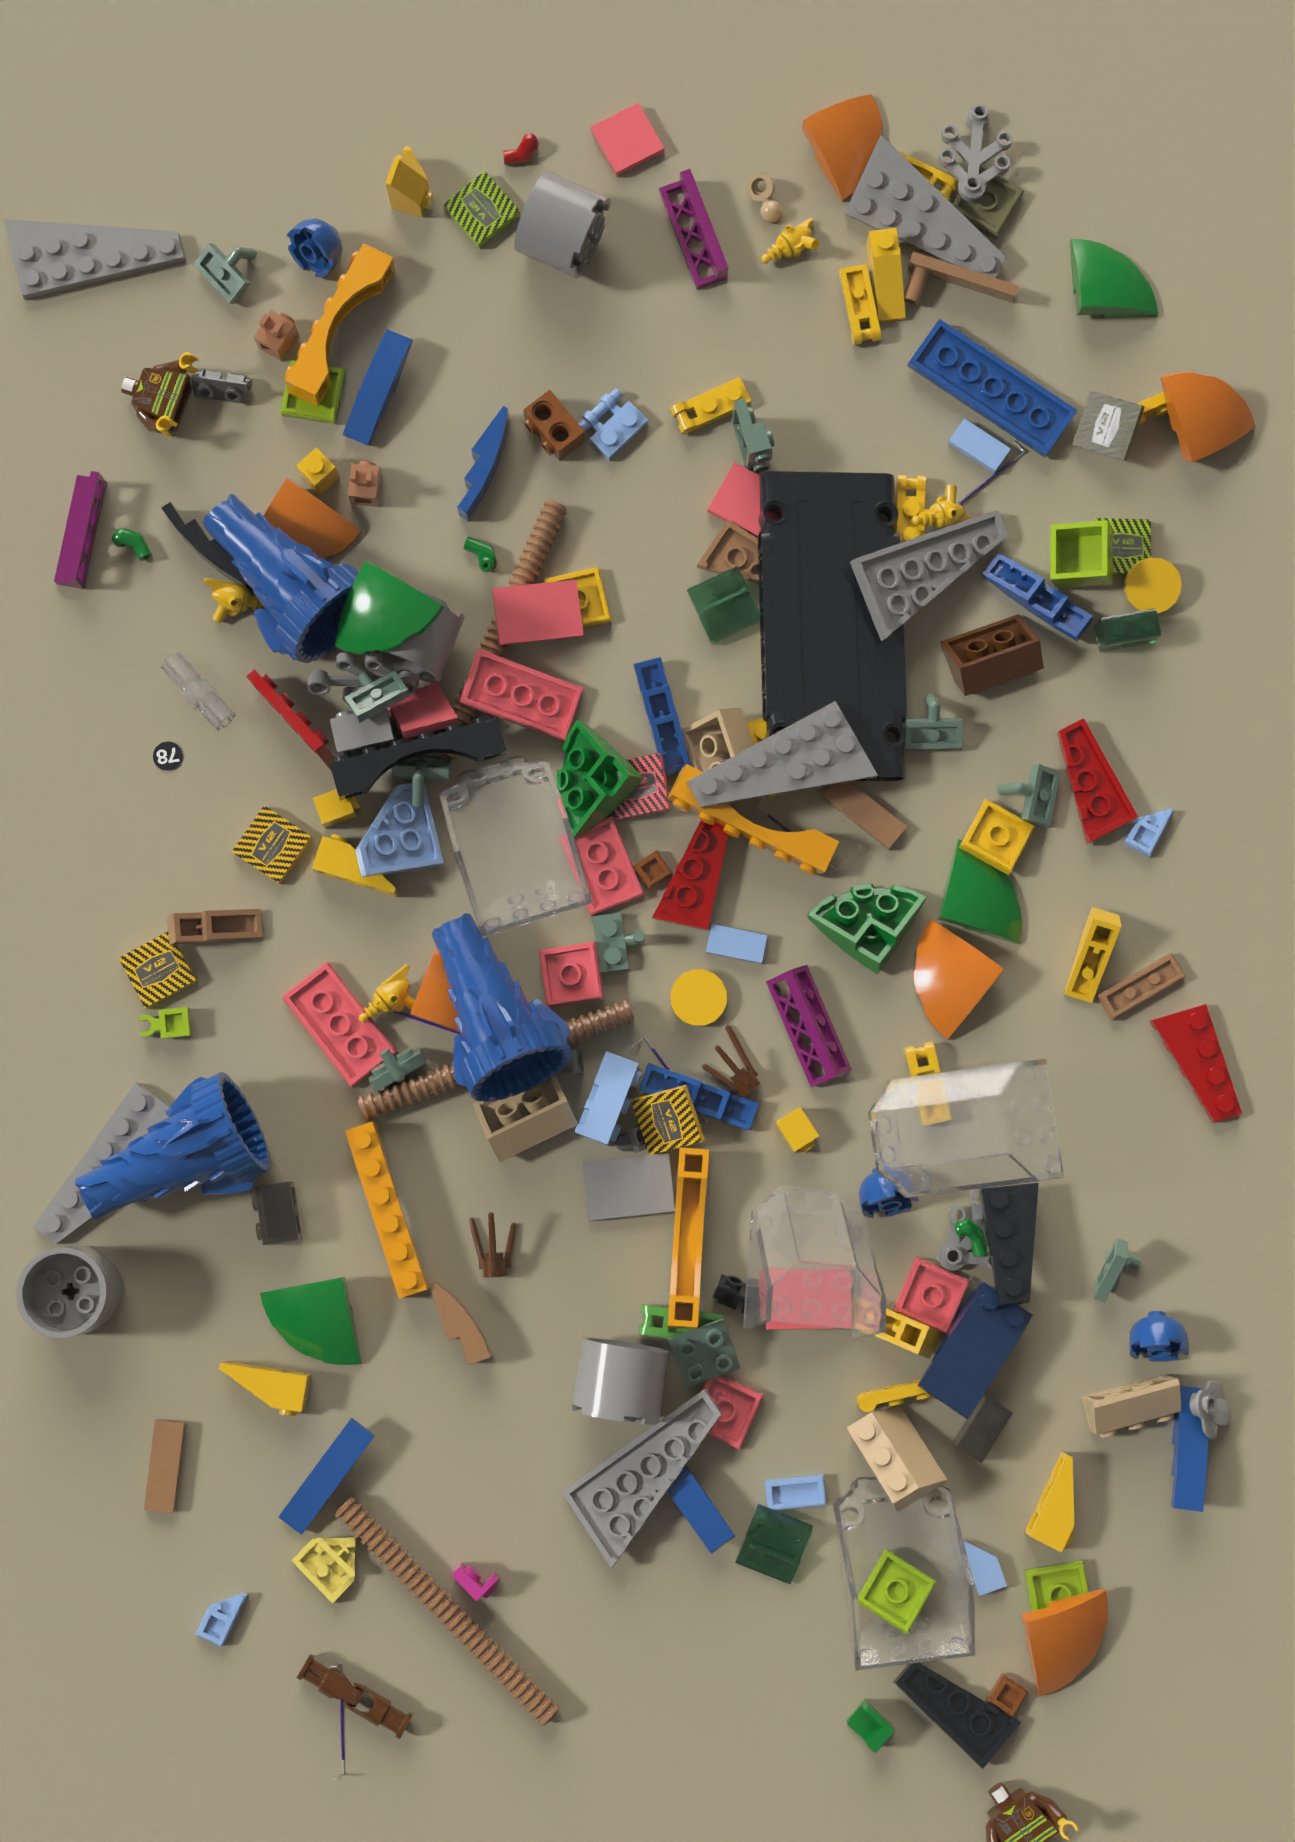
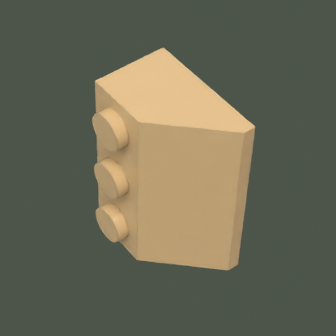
[681,707,754,772]
[473,1075,578,1162]
[1081,1374,1181,1438]
[847,1405,948,1512]

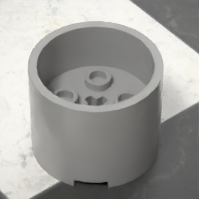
[514,171,611,279]
[365,589,465,683]
[16,1246,123,1338]
[571,1337,670,1425]

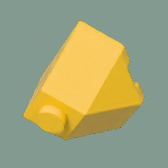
[385,146,433,218]

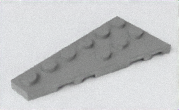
[845,135,1006,278]
[4,219,186,300]
[850,510,1008,641]
[686,701,878,808]
[33,1083,170,1244]
[562,1389,723,1568]

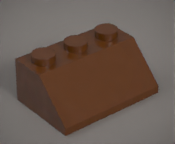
[940,614,1044,696]

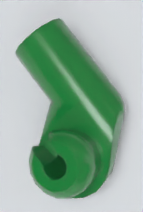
[112,528,152,561]
[463,536,497,572]
[955,1218,988,1257]

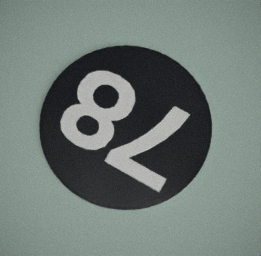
[153,741,183,771]

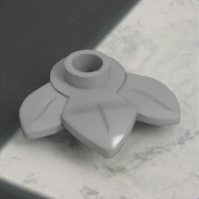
[1190,1380,1231,1439]

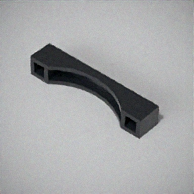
[329,716,506,801]

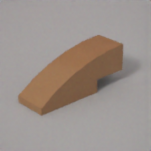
[167,909,263,945]
[429,1282,492,1365]

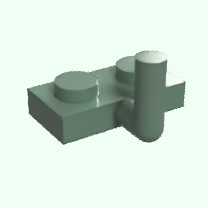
[193,243,257,304]
[344,670,410,723]
[904,693,963,749]
[392,756,452,807]
[997,764,1061,827]
[593,912,645,974]
[369,1047,426,1092]
[1094,1238,1141,1303]

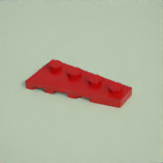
[246,669,335,771]
[1057,718,1138,844]
[652,821,729,931]
[1149,1004,1242,1122]

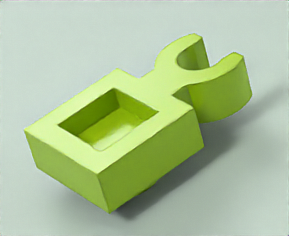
[139,1007,192,1039]

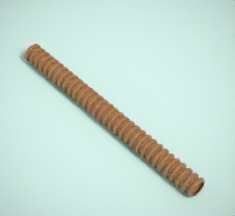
[438,500,567,759]
[358,1000,634,1120]
[335,1496,559,1726]

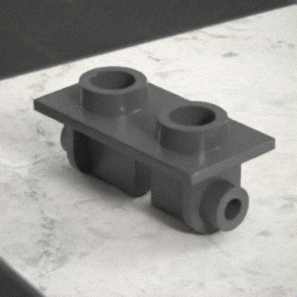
[191,369,252,404]

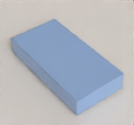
[948,418,1011,474]
[706,924,767,964]
[764,1474,827,1511]

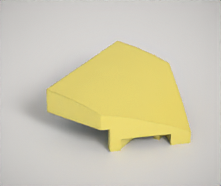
[291,1537,355,1604]

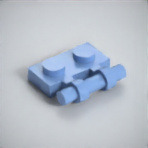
[578,388,648,461]

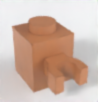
[253,310,299,361]
[348,461,382,507]

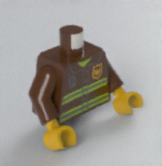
[121,352,199,438]
[986,1782,1080,1842]

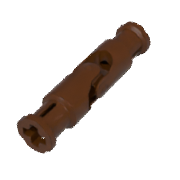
[296,1654,413,1739]

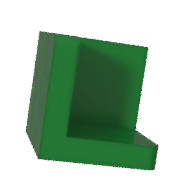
[847,1699,895,1754]

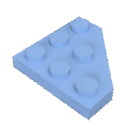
[355,783,444,878]

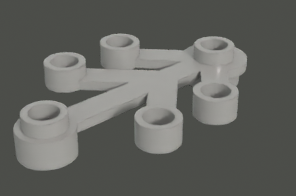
[938,104,1013,202]
[307,652,420,703]
[937,1188,992,1271]

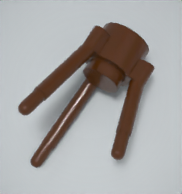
[702,1025,760,1098]
[469,1212,516,1278]

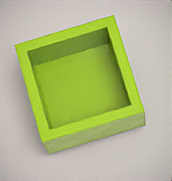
[1050,520,1113,588]

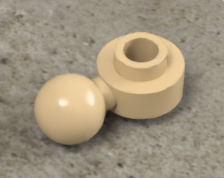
[746,172,782,223]

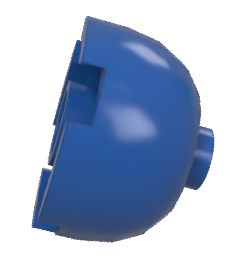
[287,218,343,277]
[858,1165,919,1218]
[1129,1311,1189,1362]

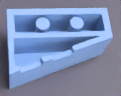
[575,1051,642,1146]

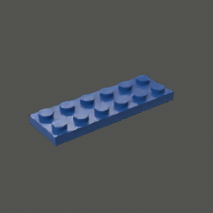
[907,318,1077,458]

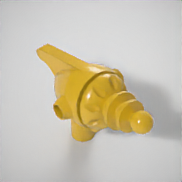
[761,218,819,264]
[912,485,974,529]
[204,578,265,623]
[359,964,415,1023]

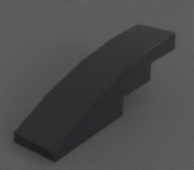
[161,502,253,591]

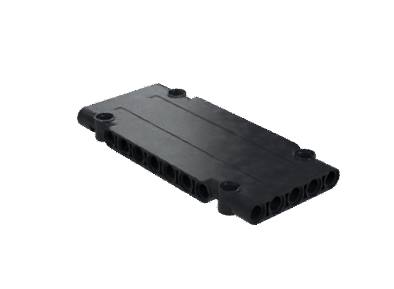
[758,471,907,781]

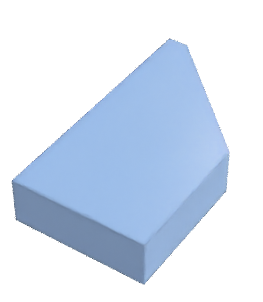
[1123,808,1174,857]
[959,1540,1007,1596]
[195,1593,248,1647]

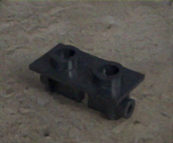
[712,1274,766,1320]

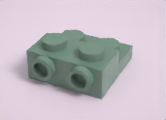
[731,398,774,473]

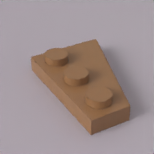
[697,519,759,584]

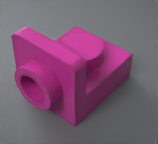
[451,1563,499,1601]

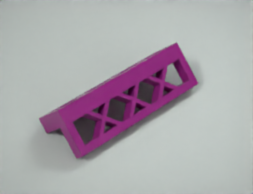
[659,169,729,290]
[54,471,107,589]
[766,965,852,1087]

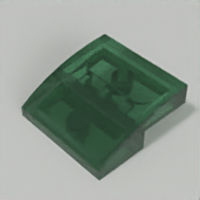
[687,566,760,644]
[735,1504,813,1584]

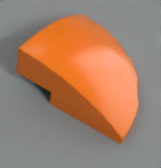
[802,94,882,202]
[1160,372,1256,462]
[264,478,361,559]
[913,920,1004,1040]
[410,947,460,1032]
[1021,1588,1108,1697]

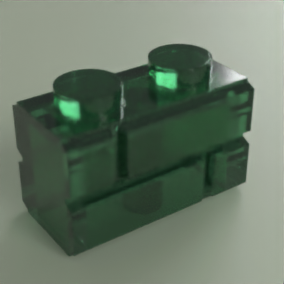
[1094,608,1161,652]

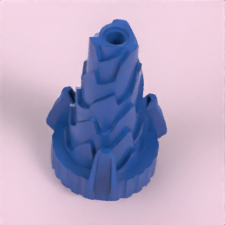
[203,494,359,663]
[432,913,572,1102]
[75,1072,270,1219]

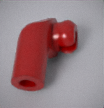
[503,133,539,165]

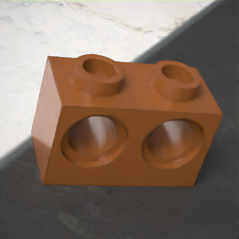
[523,390,585,461]

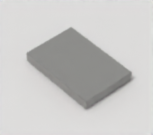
[583,1153,675,1221]

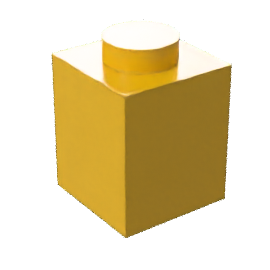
[296,447,340,496]
[313,789,360,829]
[774,1107,819,1154]

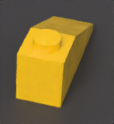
[866,228,906,323]
[312,834,398,897]
[1064,907,1121,1003]
[851,1294,940,1359]
[219,1361,311,1416]
[1025,1452,1075,1552]

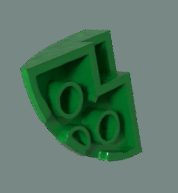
[1070,239,1158,319]
[335,560,445,655]
[556,719,644,839]
[937,839,1022,944]
[807,884,926,975]
[260,1277,361,1365]

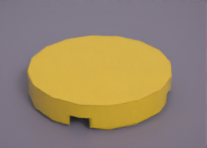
[1124,558,1182,614]
[670,969,727,1026]

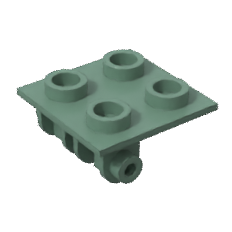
[668,1318,741,1388]

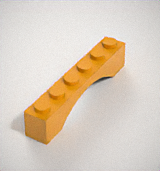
[284,243,395,407]
[667,764,839,876]
[345,1121,430,1299]
[667,1148,709,1329]

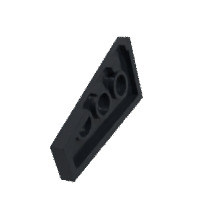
[979,1183,1039,1307]
[893,1659,1021,1769]

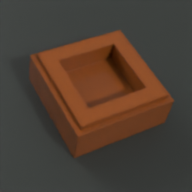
[633,850,673,890]
[987,1673,1029,1718]

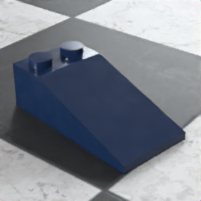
[917,1282,1033,1419]

